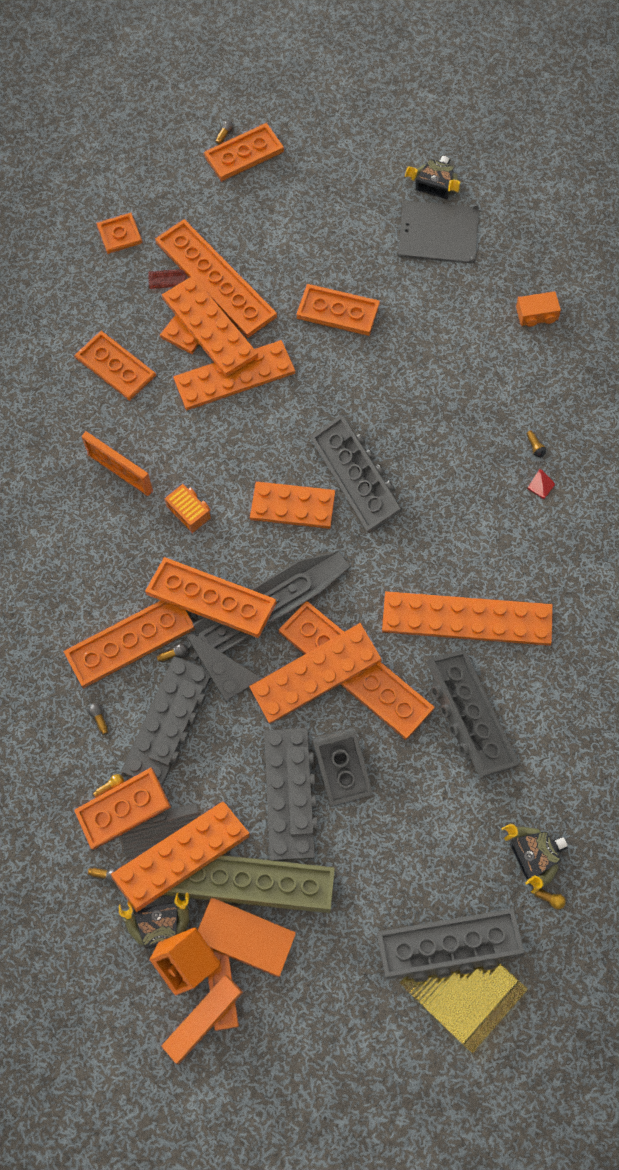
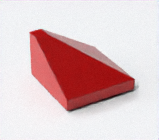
[527,469,555,499]

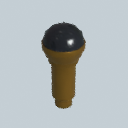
[527,430,546,457]

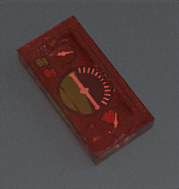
[148,269,186,289]

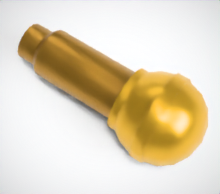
[93,774,125,798]
[532,887,566,910]

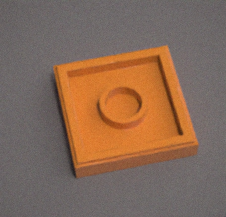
[97,213,142,254]

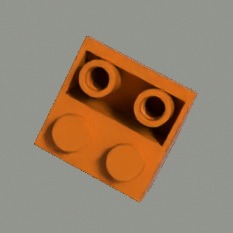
[150,927,220,995]

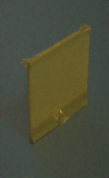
[399,963,528,1053]

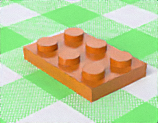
[160,308,222,354]

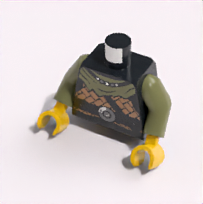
[404,156,460,200]
[502,824,568,894]
[119,892,190,949]

